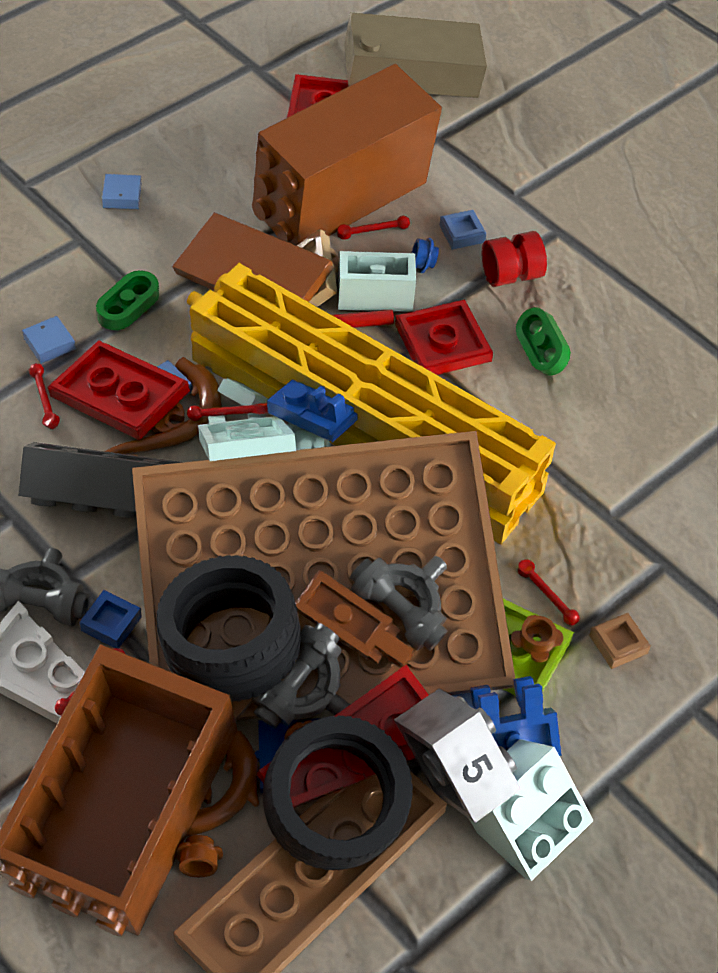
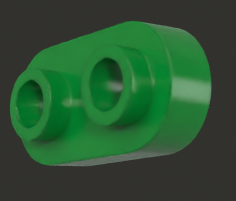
[96,270,159,330]
[516,307,571,375]

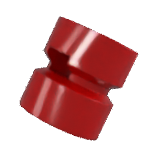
[481,231,547,287]

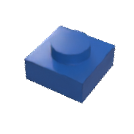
[79,590,142,648]

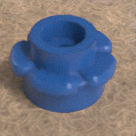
[411,238,439,273]

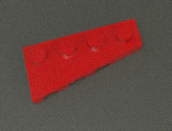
[257,665,429,808]

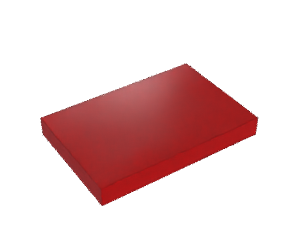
[47,340,190,441]

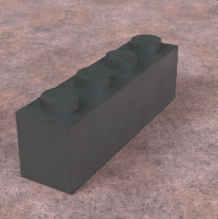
[18,442,182,518]

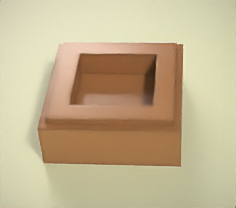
[589,613,651,669]

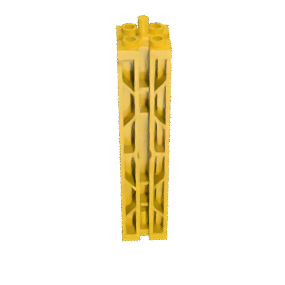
[187,263,556,545]

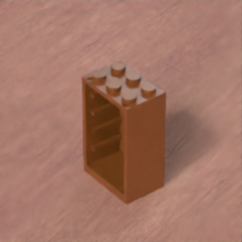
[252,63,442,246]
[0,644,238,937]

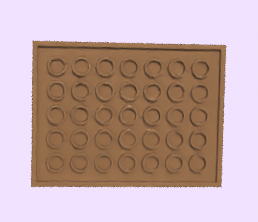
[132,431,515,721]

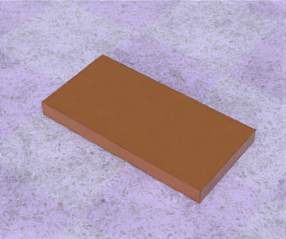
[172,212,334,302]

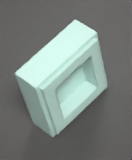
[217,378,268,406]

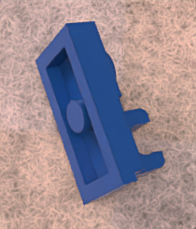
[267,379,358,442]

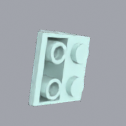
[338,251,416,312]
[469,739,593,881]

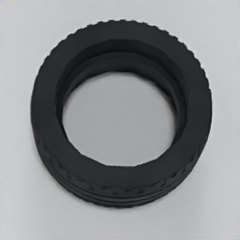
[156,555,301,703]
[263,716,413,870]

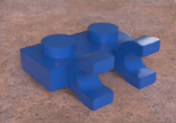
[470,676,562,756]

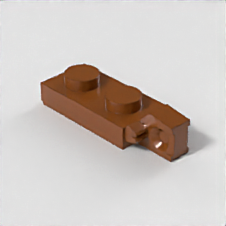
[296,570,414,668]

